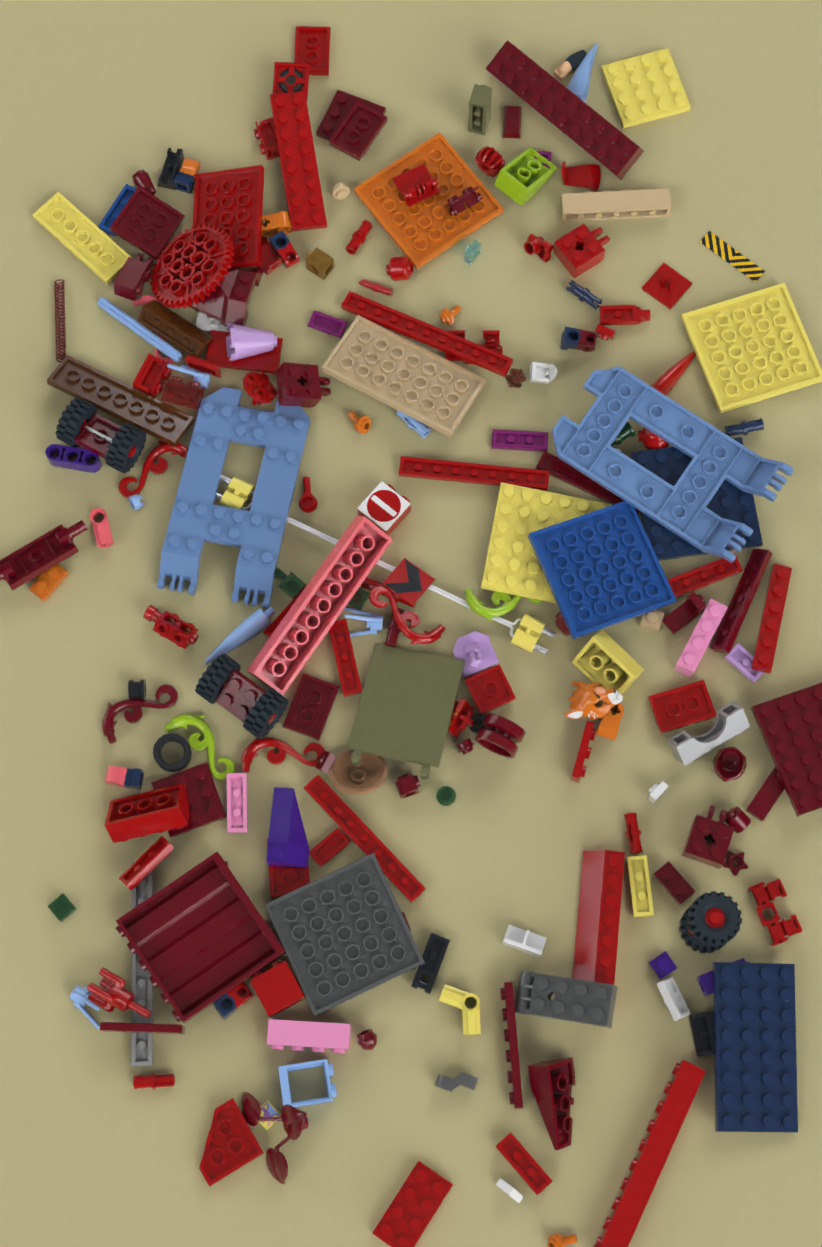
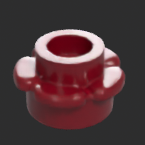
[456,738,475,755]

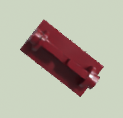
[444,186,482,216]

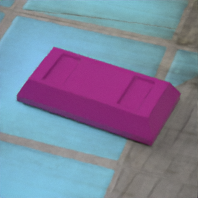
[307,310,348,338]

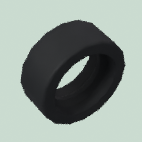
[153,733,192,772]

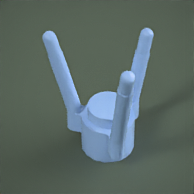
[167,364,211,391]
[344,607,383,637]
[69,985,100,1029]

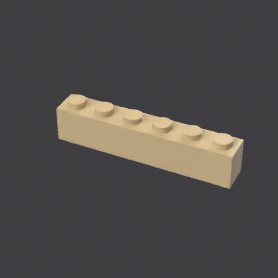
[561,187,671,222]

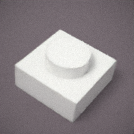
[648,781,669,804]

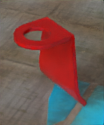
[562,161,601,191]
[257,237,282,275]

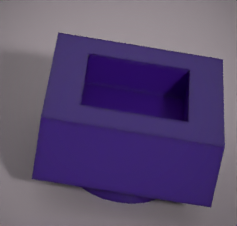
[649,951,677,980]

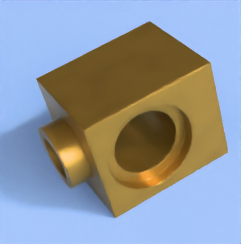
[305,247,335,280]

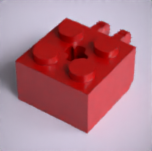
[553,224,610,279]

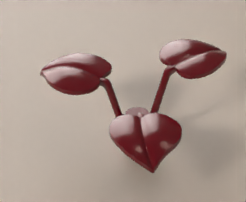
[241,1092,309,1184]

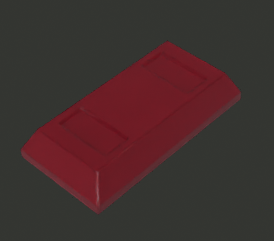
[503,106,522,139]

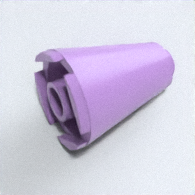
[226,324,277,361]

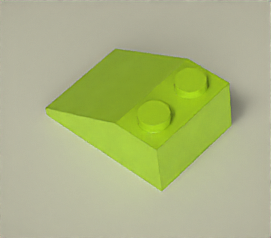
[494,147,558,206]

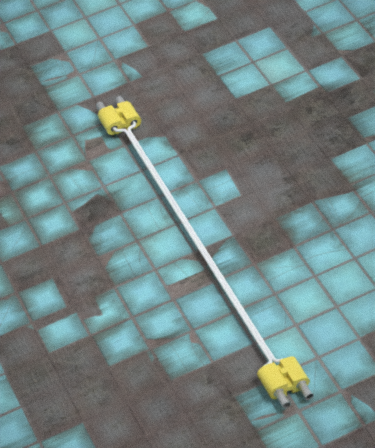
[216,475,556,655]

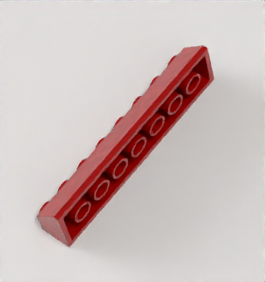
[572,850,625,985]

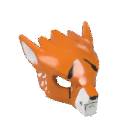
[564,681,623,720]

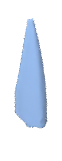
[567,43,599,102]
[204,607,275,664]

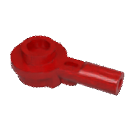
[299,477,318,513]

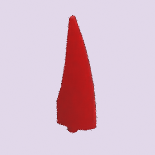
[651,351,696,396]

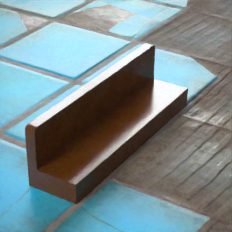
[138,300,213,358]

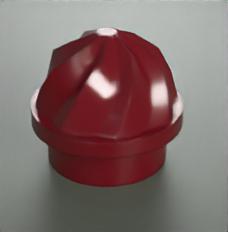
[357,1029,377,1050]

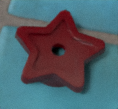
[723,851,748,876]

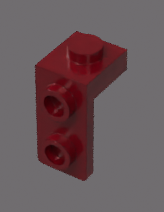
[662,591,706,634]

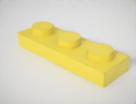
[626,855,654,918]

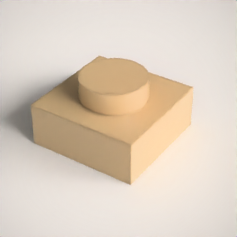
[640,610,665,633]

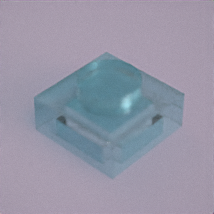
[464,240,481,265]

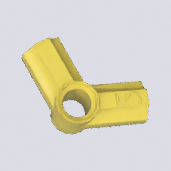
[439,984,481,1035]

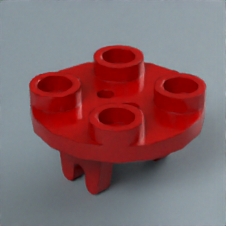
[243,372,278,406]

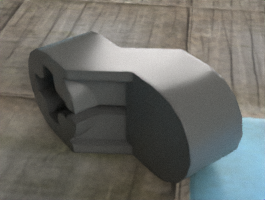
[435,1072,478,1092]

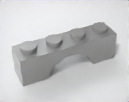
[668,701,750,766]

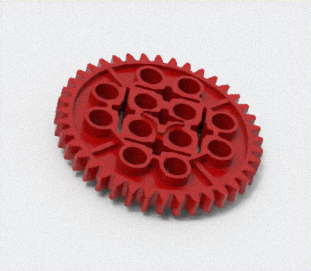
[150,223,235,309]

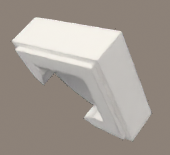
[496,1179,523,1203]

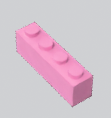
[674,599,728,679]
[267,1019,351,1054]

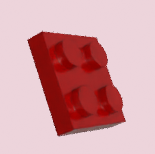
[464,664,516,715]

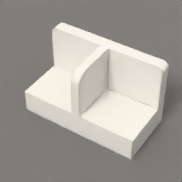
[502,925,547,958]

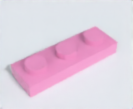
[227,773,248,833]

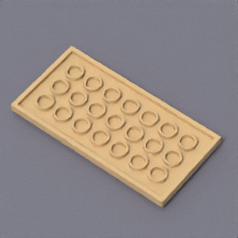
[321,315,486,437]

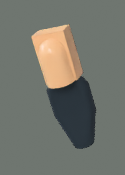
[553,50,586,81]

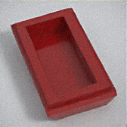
[184,355,221,378]
[309,827,351,867]

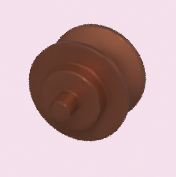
[506,368,526,388]

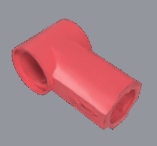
[90,508,114,548]

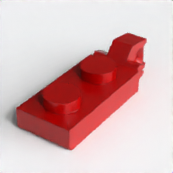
[599,305,650,326]

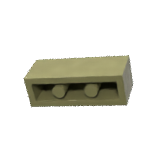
[468,84,492,135]

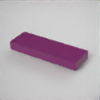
[492,429,548,452]

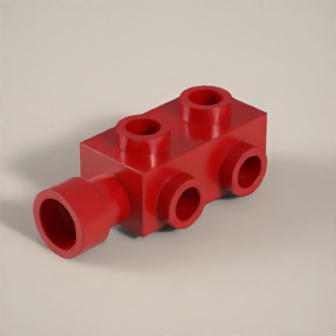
[143,605,199,649]

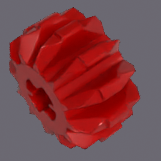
[475,146,505,177]

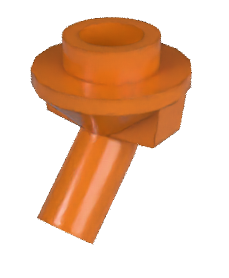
[439,305,461,326]
[347,410,371,434]
[547,1233,578,1247]

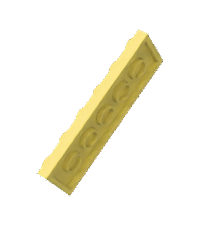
[32,192,132,285]

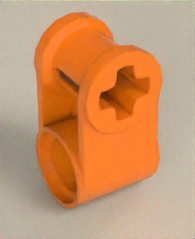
[262,211,292,238]
[596,703,624,741]

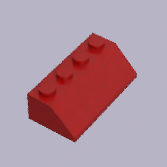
[105,783,190,843]

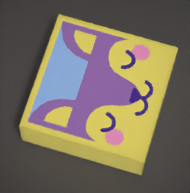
[258,1100,281,1131]

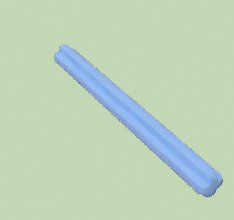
[97,297,182,362]

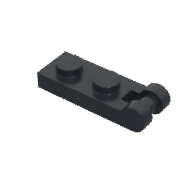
[411,933,450,994]

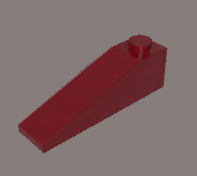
[528,1057,575,1150]

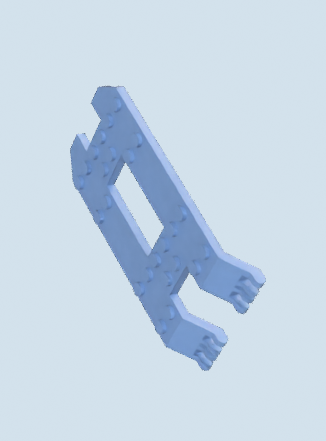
[552,366,794,563]
[157,387,310,608]

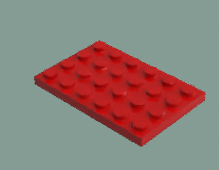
[193,165,264,269]

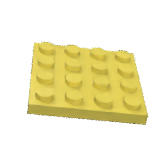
[601,48,691,128]

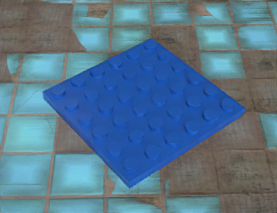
[528,501,677,639]

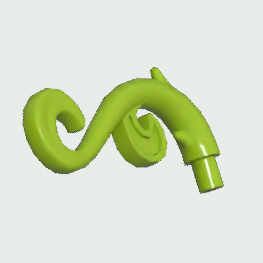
[464,588,543,621]
[164,714,235,780]

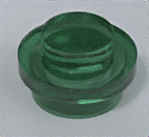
[436,786,456,806]

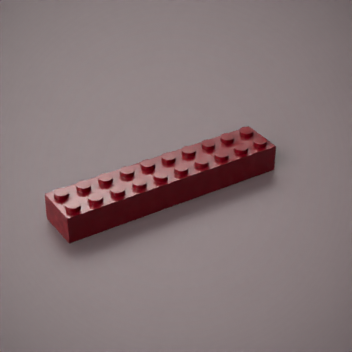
[486,40,644,180]

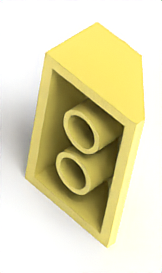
[572,630,644,695]

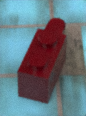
[113,253,154,301]

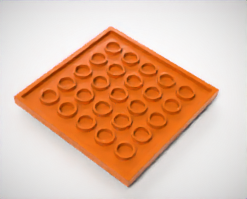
[354,133,504,270]

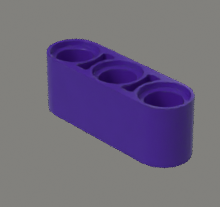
[45,444,102,473]

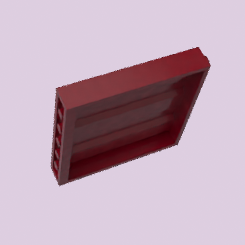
[115,851,286,1024]

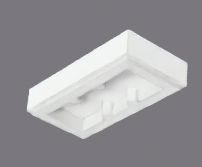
[196,313,230,333]
[657,977,691,1021]

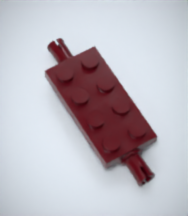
[0,519,88,591]

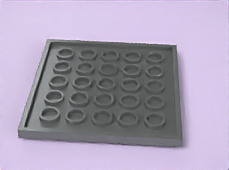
[264,853,425,1016]

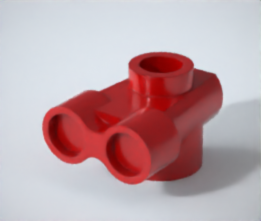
[524,234,554,263]

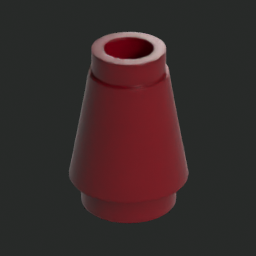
[132,170,156,195]

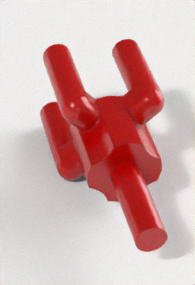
[87,967,152,1019]

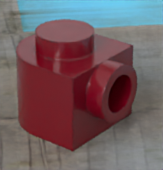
[395,774,421,798]
[724,806,751,833]

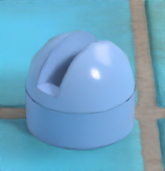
[129,494,144,511]

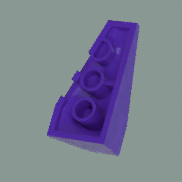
[266,787,309,868]

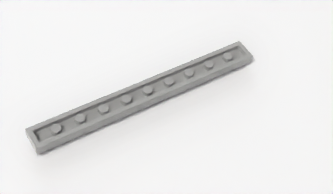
[131,862,153,1067]

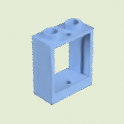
[278,1059,337,1108]

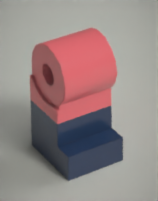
[105,766,144,790]

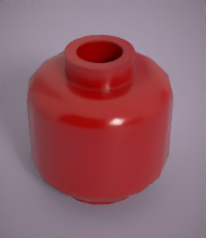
[386,256,414,281]

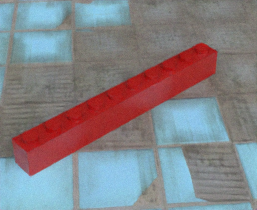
[593,1060,706,1247]

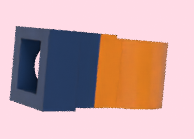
[173,157,201,194]

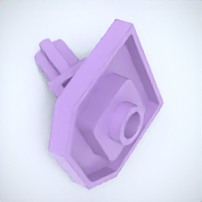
[453,631,499,678]

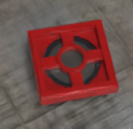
[272,62,310,100]

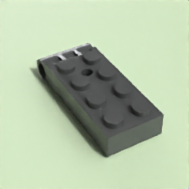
[515,971,618,1028]

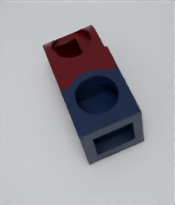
[560,326,597,352]

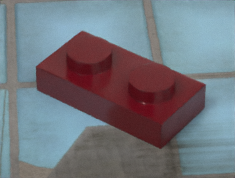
[653,861,695,905]

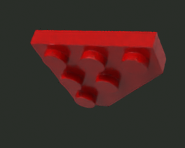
[199,1098,264,1187]

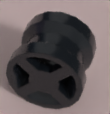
[128,679,146,699]

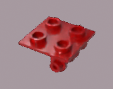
[392,164,440,207]

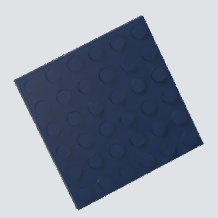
[630,437,763,561]

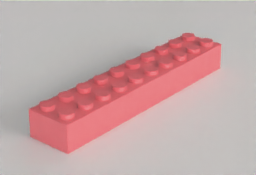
[246,516,393,696]

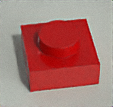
[595,324,616,341]

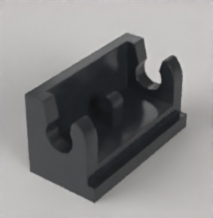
[158,148,185,190]
[689,1011,714,1057]

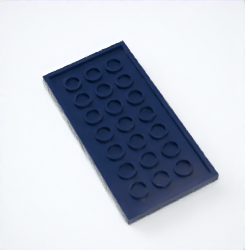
[713,962,798,1132]

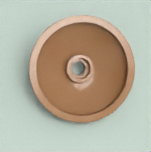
[329,750,388,795]

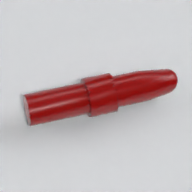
[359,279,393,296]

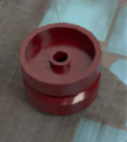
[475,713,526,758]

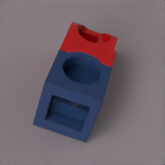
[269,231,300,269]
[213,983,254,1020]

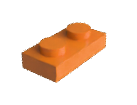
[29,564,69,602]

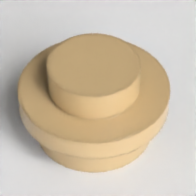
[332,183,350,200]

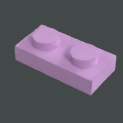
[724,643,765,684]

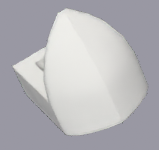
[529,362,558,384]

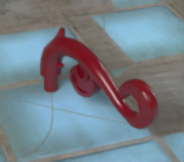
[102,684,178,744]

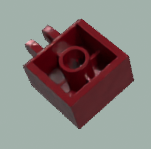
[276,362,331,408]
[682,805,735,869]

